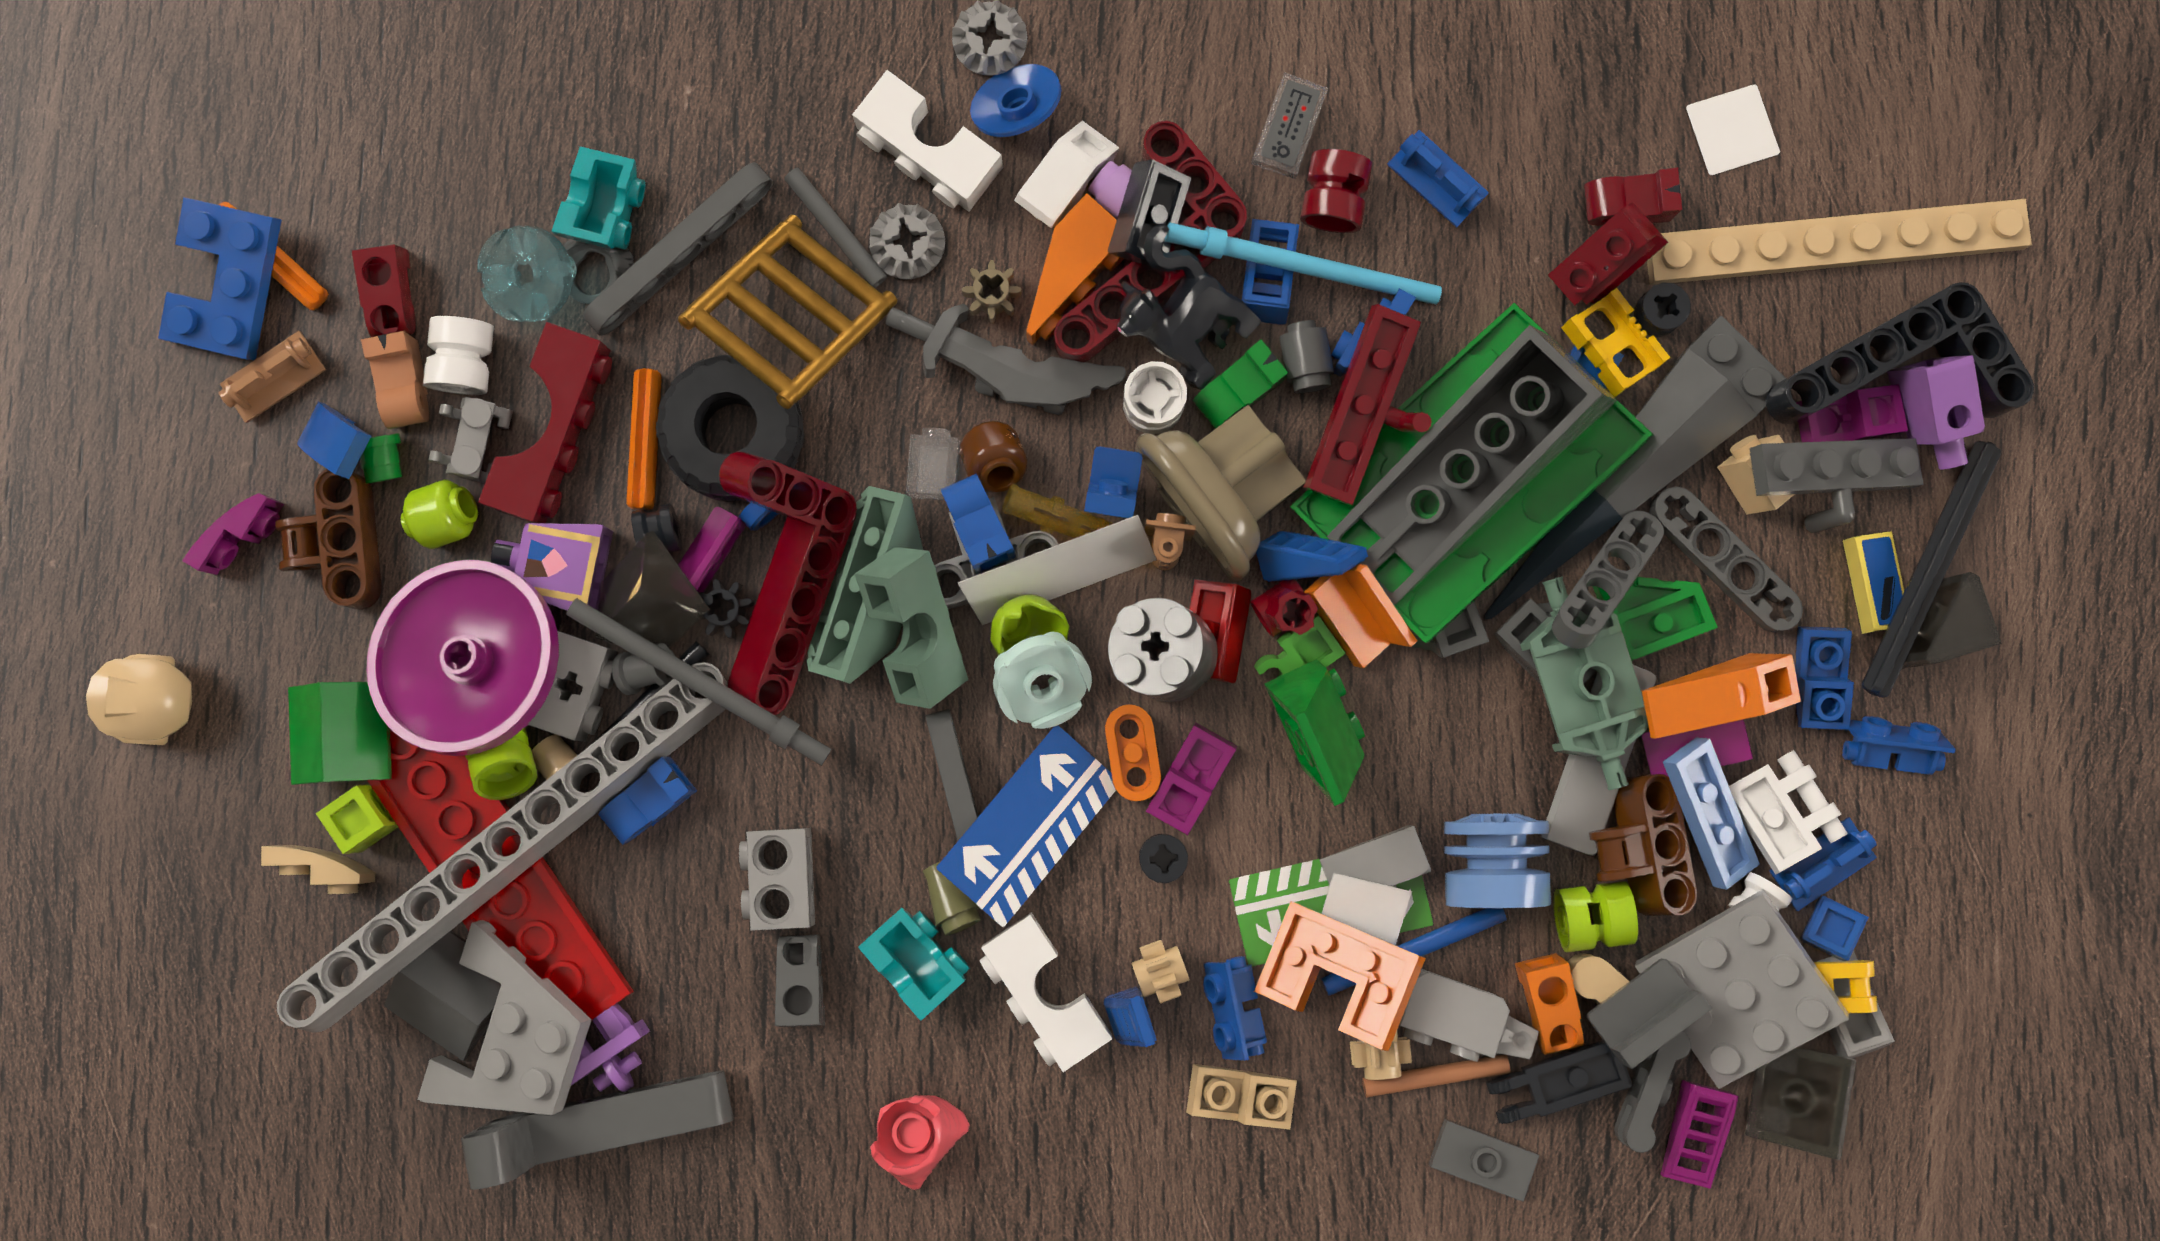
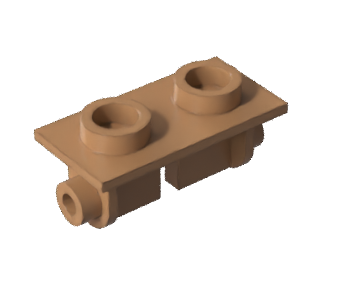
[218,331,326,423]
[1144,513,1196,570]

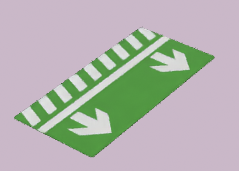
[1229,859,1433,966]

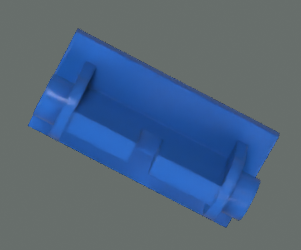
[1387,130,1489,228]
[1842,716,1955,775]
[1769,817,1877,911]
[1203,956,1267,1061]

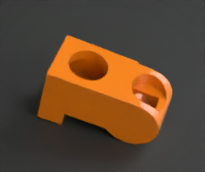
[1515,953,1584,1055]

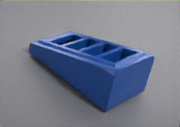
[1242,219,1299,325]
[1256,531,1368,581]
[1104,986,1157,1047]

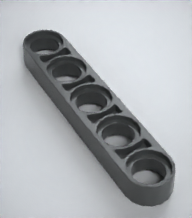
[583,162,773,336]

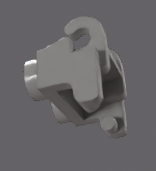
[428,397,513,483]

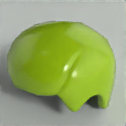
[990,594,1070,655]

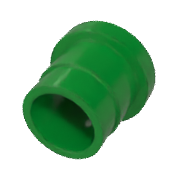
[359,433,402,484]

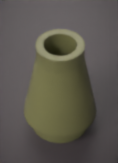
[923,862,981,936]

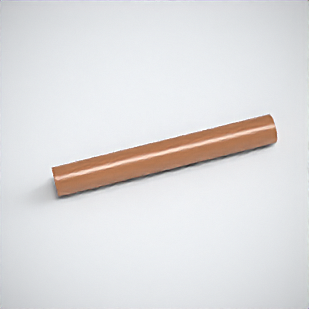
[1362,1054,1510,1098]

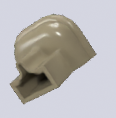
[1135,405,1306,582]

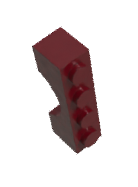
[478,322,612,524]

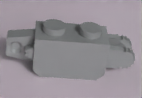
[1399,969,1539,1062]

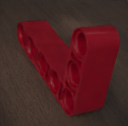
[1054,121,1247,362]
[719,452,857,715]

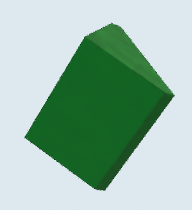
[288,682,392,785]

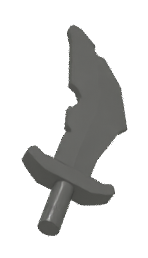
[886,304,1126,406]

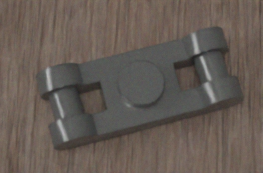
[1614,1031,1691,1153]

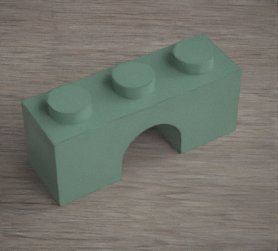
[855,547,968,709]

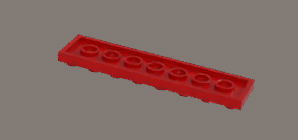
[368,729,634,1021]

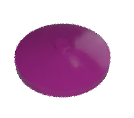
[366,560,559,756]

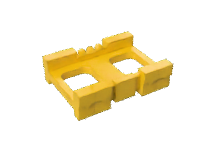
[1561,288,1671,397]

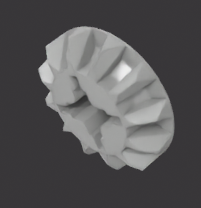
[952,0,1027,75]
[869,203,945,279]

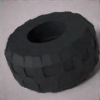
[656,354,804,502]

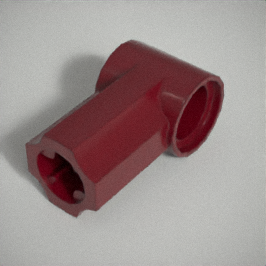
[1250,579,1318,638]

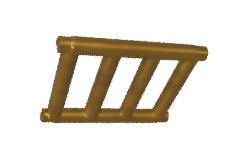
[678,214,898,409]

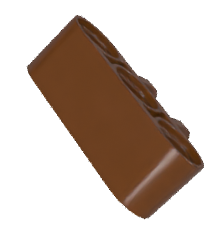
[275,469,382,610]
[1589,774,1697,916]

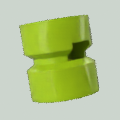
[465,727,537,800]
[1553,881,1638,952]

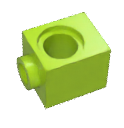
[316,785,398,854]

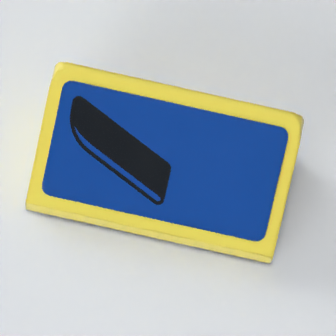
[1843,531,1904,634]

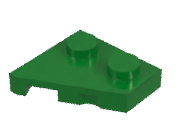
[1593,577,1718,661]

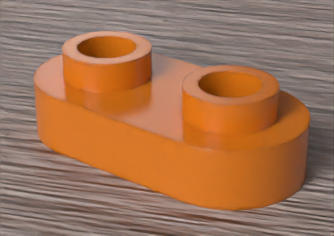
[1105,705,1161,801]

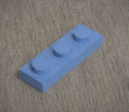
[1663,737,1760,890]

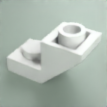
[1014,121,1120,228]

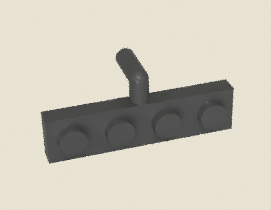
[1749,438,1924,533]

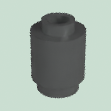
[1279,320,1334,394]

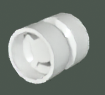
[423,316,494,395]
[1123,361,1187,434]

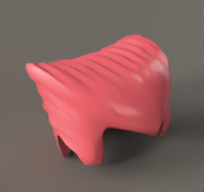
[870,1095,970,1190]

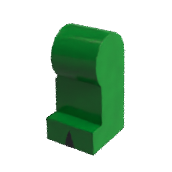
[1192,339,1288,429]

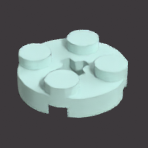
[993,632,1092,729]

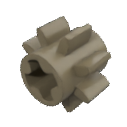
[962,260,1022,324]

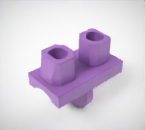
[571,1003,650,1092]

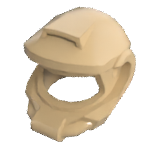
[86,654,192,745]

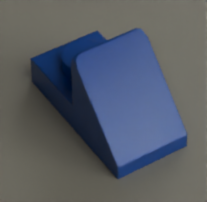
[1084,446,1143,518]

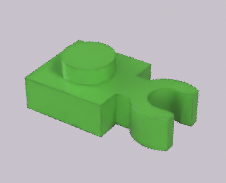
[1254,613,1346,676]

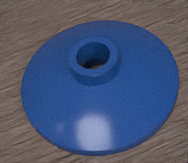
[970,64,1061,137]

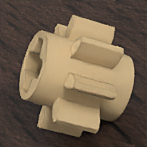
[1131,940,1190,1004]
[1350,1031,1412,1080]

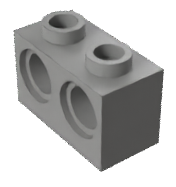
[739,828,815,931]

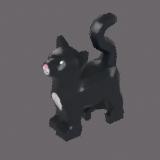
[1117,224,1261,390]

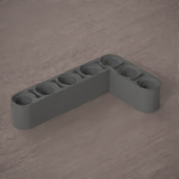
[461,1070,734,1190]

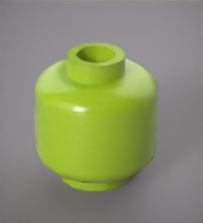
[401,480,478,549]

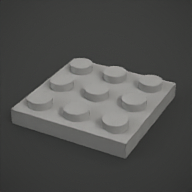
[1635,889,1849,1089]

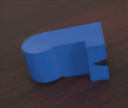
[940,474,1016,575]
[598,757,697,845]

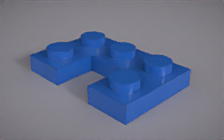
[158,197,282,360]

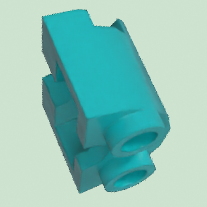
[552,146,646,250]
[858,908,970,1021]

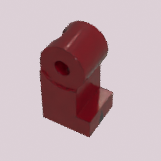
[1584,167,1682,226]
[351,244,416,337]

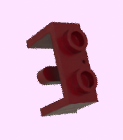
[1548,202,1668,306]

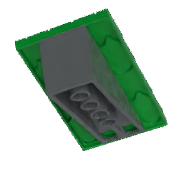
[1290,303,1654,643]

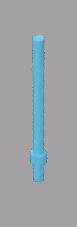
[1165,222,1442,305]

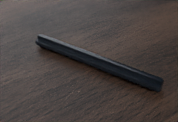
[1862,441,2001,698]

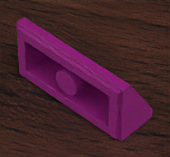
[667,506,746,604]

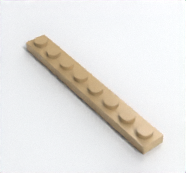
[1647,199,2032,285]

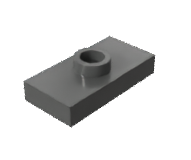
[1428,1118,1539,1202]

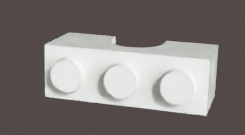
[852,70,1003,212]
[979,912,1112,1072]

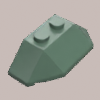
[807,486,923,684]

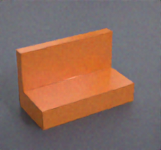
[1304,564,1418,668]

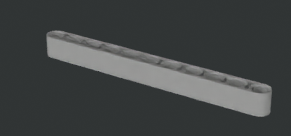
[277,662,728,1033]

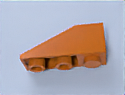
[1026,193,1124,346]
[1642,653,1801,739]

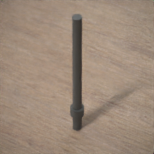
[566,598,832,766]

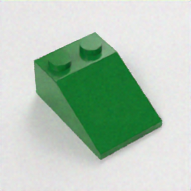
[1264,659,1365,806]

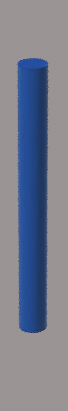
[1321,908,1507,996]

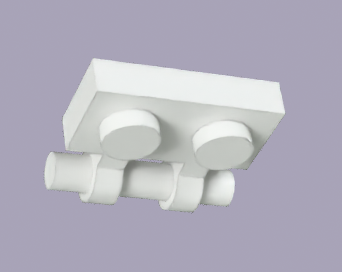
[1729,750,1848,875]

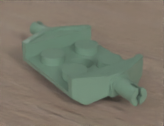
[1520,576,1648,790]

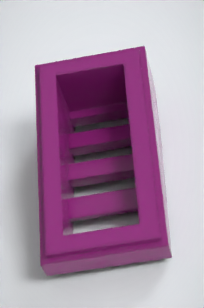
[1660,1080,1739,1189]

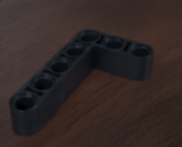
[1766,282,2034,424]

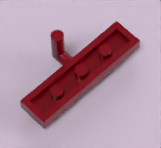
[1304,304,1432,505]

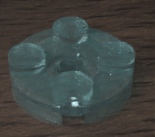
[477,225,577,322]

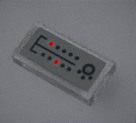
[1251,72,1328,179]

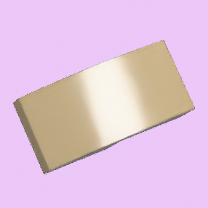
[261,845,375,894]
[1186,1064,1297,1130]

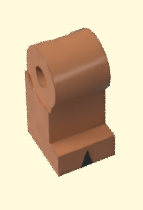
[361,331,429,429]

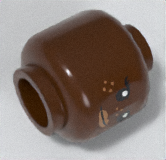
[960,421,1027,493]

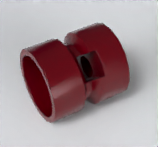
[1300,149,1373,233]

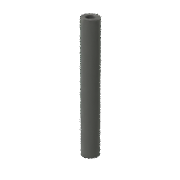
[784,167,888,288]

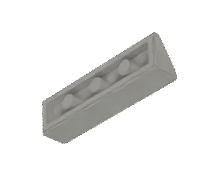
[1541,665,1656,856]

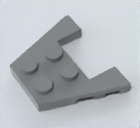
[417,920,592,1115]

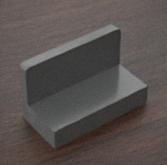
[1587,959,1712,1069]

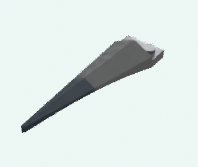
[1485,315,1786,619]

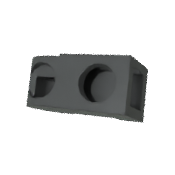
[775,934,825,1027]

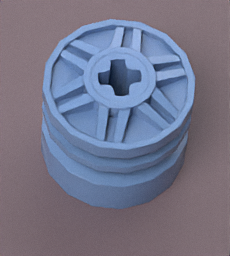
[1444,813,1551,908]

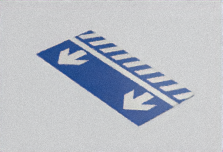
[936,725,1116,927]

